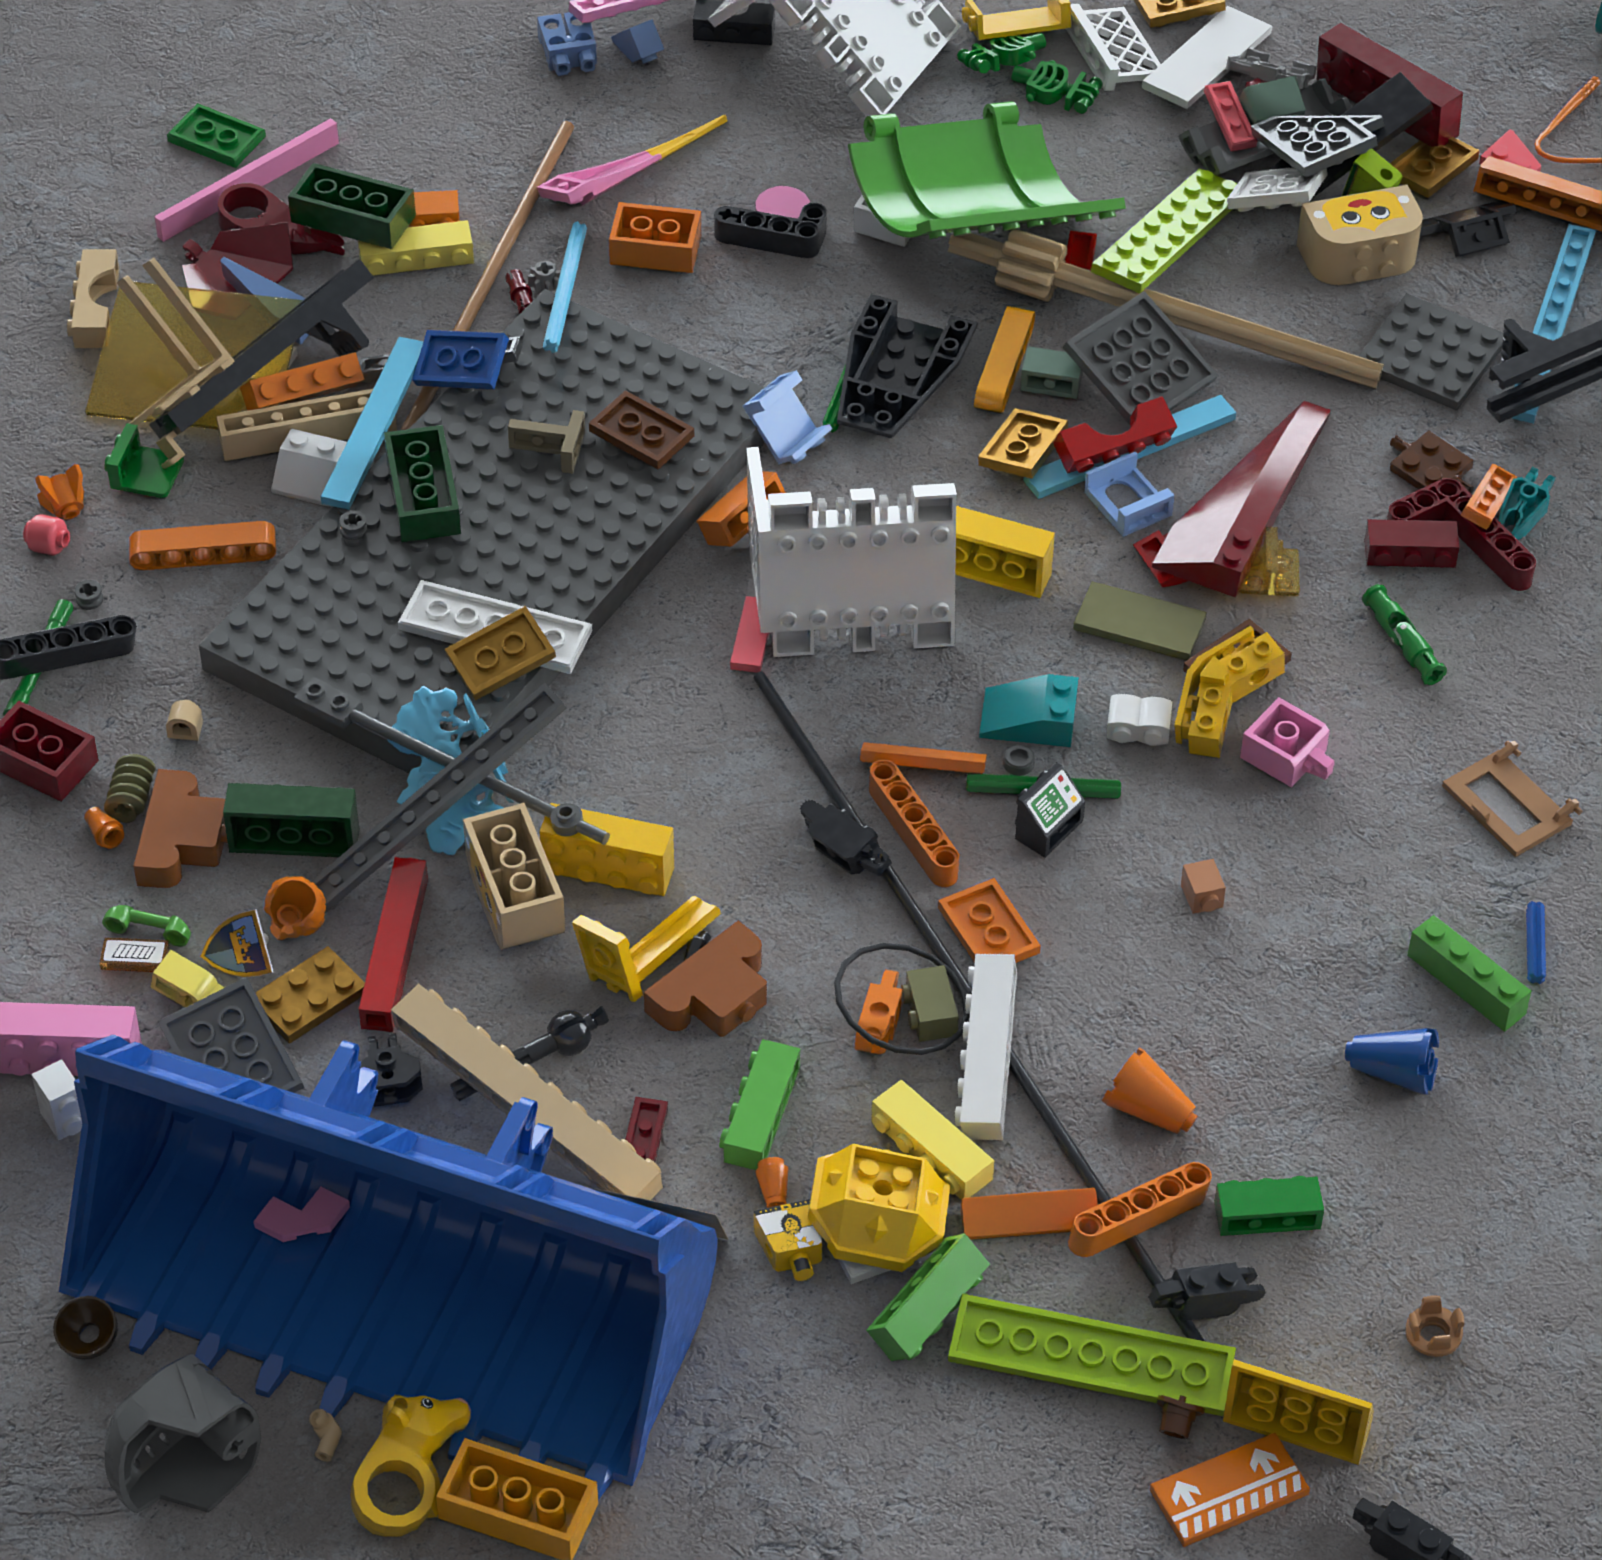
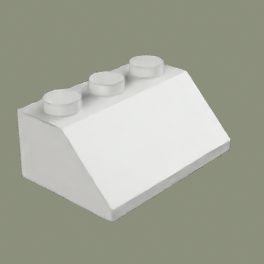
[271,429,374,508]

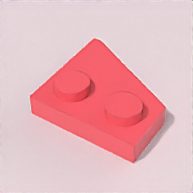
[1479,129,1541,172]

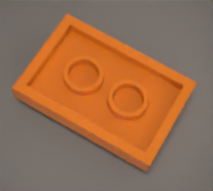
[938,878,1041,963]

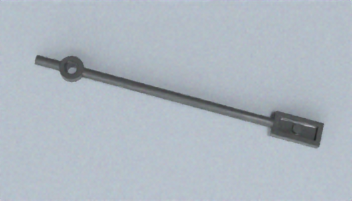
[294,677,610,845]

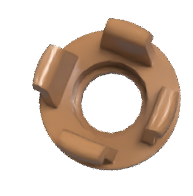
[1405,1295,1464,1357]

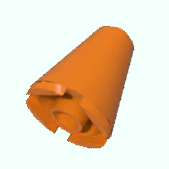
[1102,1047,1198,1134]

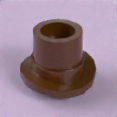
[1157,1395,1205,1439]

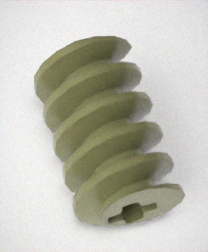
[104,754,156,823]

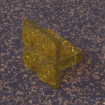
[1239,527,1300,596]

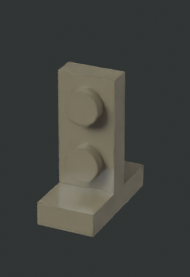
[508,410,586,474]

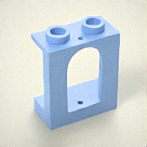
[1084,452,1174,537]

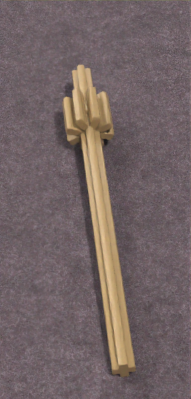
[948,229,1384,389]

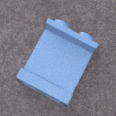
[743,370,832,464]

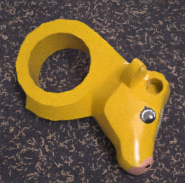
[350,1395,471,1537]

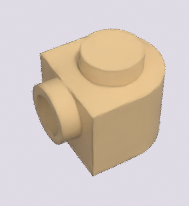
[166,700,203,741]

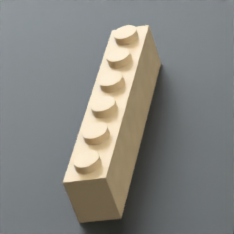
[216,388,397,461]

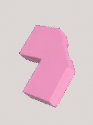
[254,1187,350,1242]

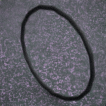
[834,943,970,1055]

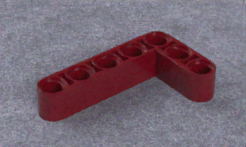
[1387,478,1536,591]

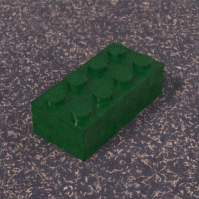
[288,163,416,249]
[384,425,461,542]
[223,783,360,858]

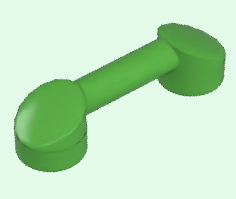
[102,905,191,947]

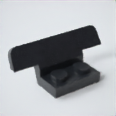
[1420,200,1517,257]

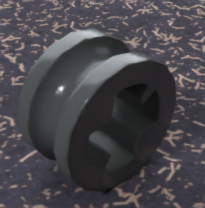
[339,510,367,540]
[75,580,103,610]

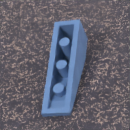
[220,256,308,344]

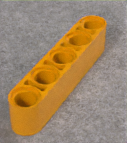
[974,306,1035,414]

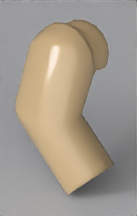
[309,1409,342,1462]

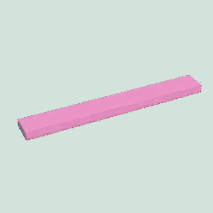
[155,118,339,242]

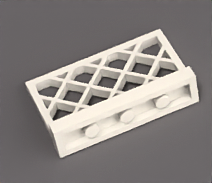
[1065,4,1161,91]

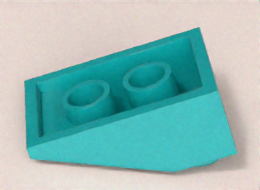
[979,674,1079,747]

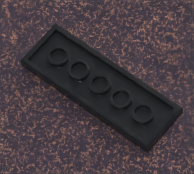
[1269,72,1434,207]

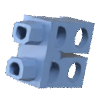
[537,12,597,76]

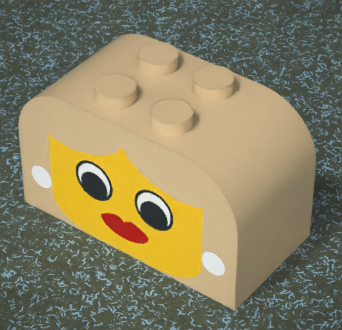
[1297,185,1423,285]
[463,803,565,950]

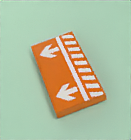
[1150,1433,1310,1547]

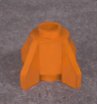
[35,464,84,520]

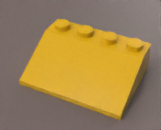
[1223,1359,1374,1465]

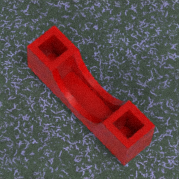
[1053,396,1177,474]

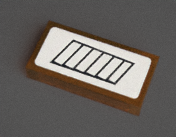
[99,937,170,972]

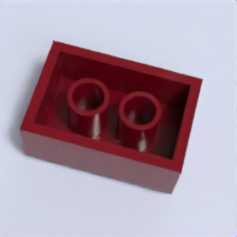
[0,701,99,802]

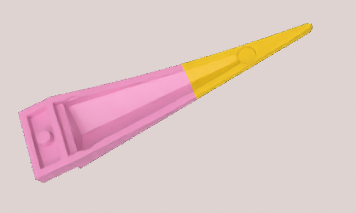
[537,114,728,205]

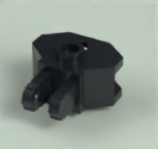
[360,1033,423,1107]

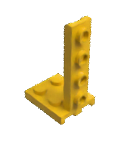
[572,896,721,1002]

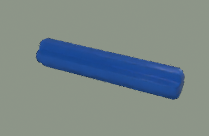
[1526,901,1546,984]

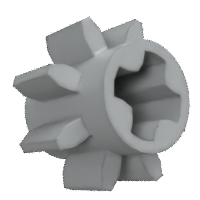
[528,261,561,294]

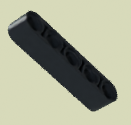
[0,615,137,680]

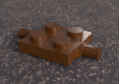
[1390,430,1474,493]

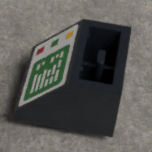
[1015,762,1085,858]

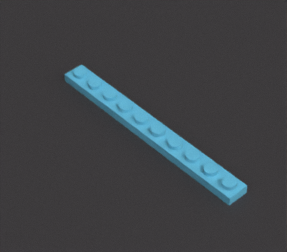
[1512,224,1596,424]

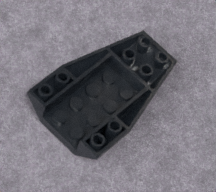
[837,294,978,439]

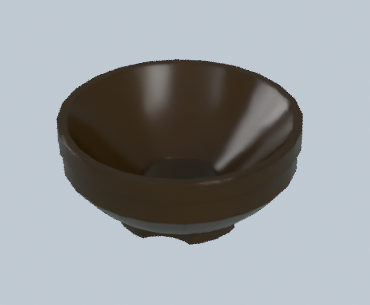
[53,1296,118,1360]

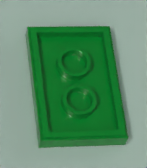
[167,103,266,168]

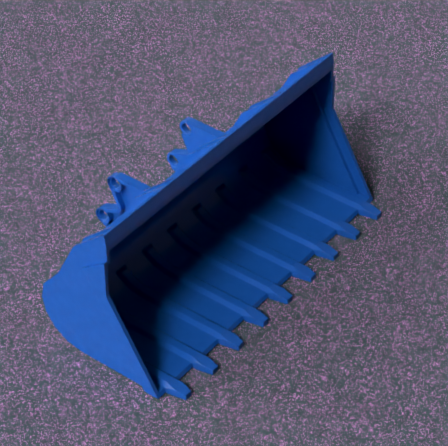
[59,1035,718,1500]

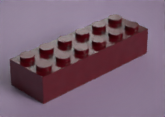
[1316,23,1463,147]

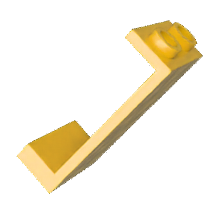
[962,0,1071,40]

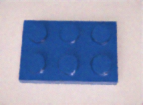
[412,330,509,389]

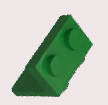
[104,423,184,498]

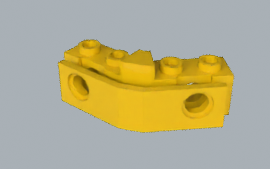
[1175,626,1285,758]

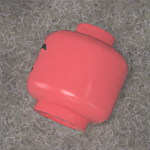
[23,514,70,556]

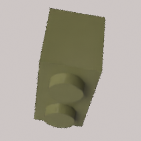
[901,965,959,1042]

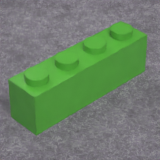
[1407,915,1532,1032]
[719,1039,800,1170]
[866,1234,990,1361]

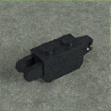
[800,800,892,876]
[1148,1262,1266,1321]
[1353,1498,1474,1560]

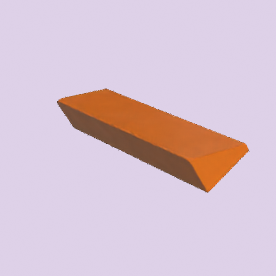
[960,1188,1098,1240]

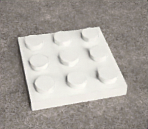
[1227,168,1327,212]

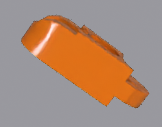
[855,969,903,1054]

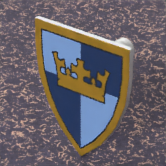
[200,909,273,977]

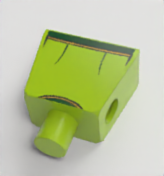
[1341,148,1403,196]

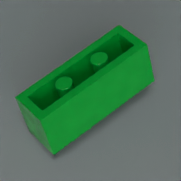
[1214,1176,1324,1236]

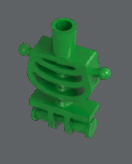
[957,33,1046,74]
[1011,60,1103,114]

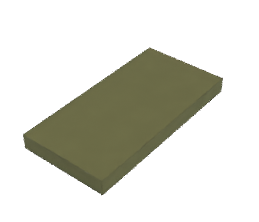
[1073,581,1207,661]

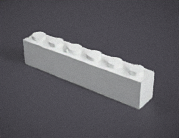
[955,954,1017,1140]

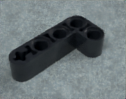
[714,203,827,258]

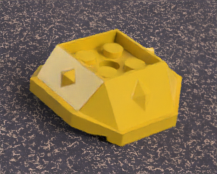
[808,1144,950,1272]

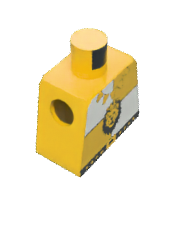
[754,1199,822,1281]

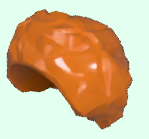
[264,876,326,941]

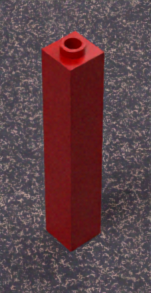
[359,857,428,1032]

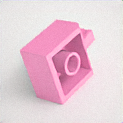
[1240,697,1334,788]

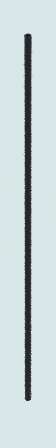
[754,671,1206,1342]

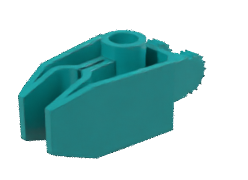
[1498,467,1556,540]

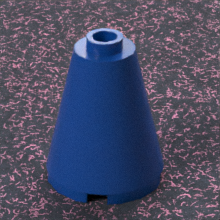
[1345,1028,1439,1095]

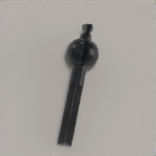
[450,1006,609,1101]

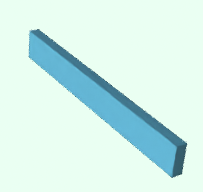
[321,337,423,510]
[1023,395,1237,499]

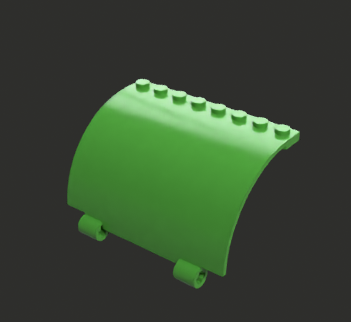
[848,101,1126,239]

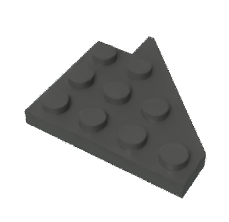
[1251,115,1384,177]
[158,977,305,1093]

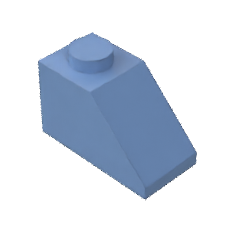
[611,19,664,64]

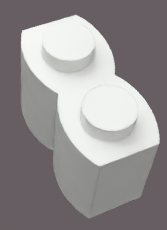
[1107,694,1172,746]

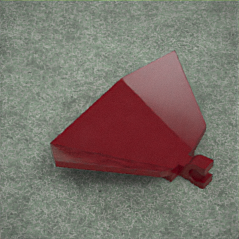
[182,222,293,322]

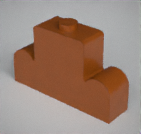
[133,769,228,888]
[644,920,767,1037]

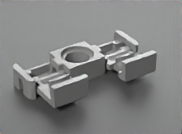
[1225,48,1317,89]

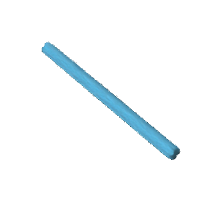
[543,221,587,353]

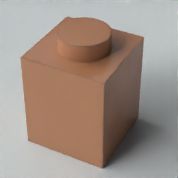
[1181,859,1226,914]

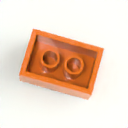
[609,202,702,273]

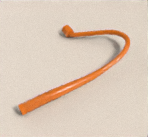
[1534,76,1602,163]

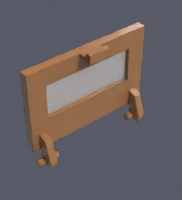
[1442,740,1583,857]

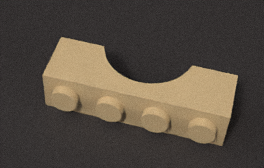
[67,249,120,348]

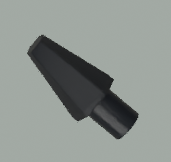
[683,931,711,962]

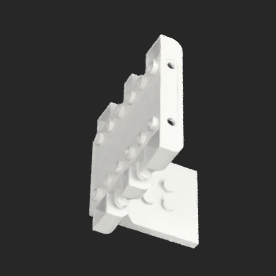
[708,0,961,117]
[746,447,956,657]

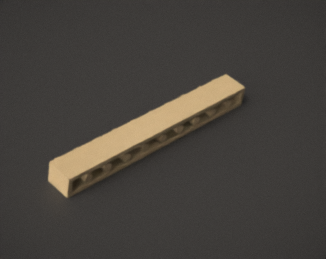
[391,983,663,1200]

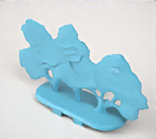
[387,686,514,855]

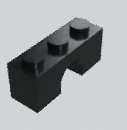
[693,0,775,45]

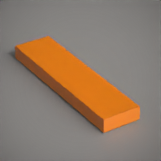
[1461,464,1517,530]
[860,742,987,774]

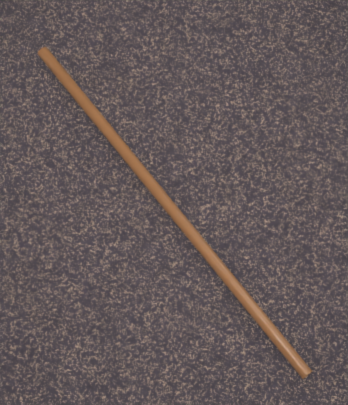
[400,121,574,430]

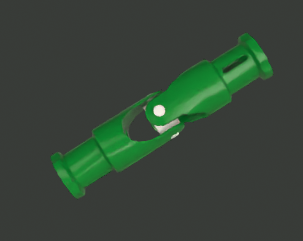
[1362,584,1447,685]

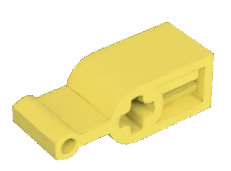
[151,950,225,1008]

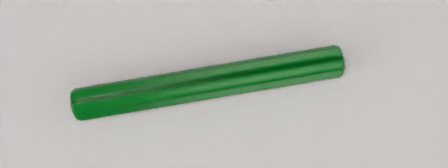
[966,773,1121,799]

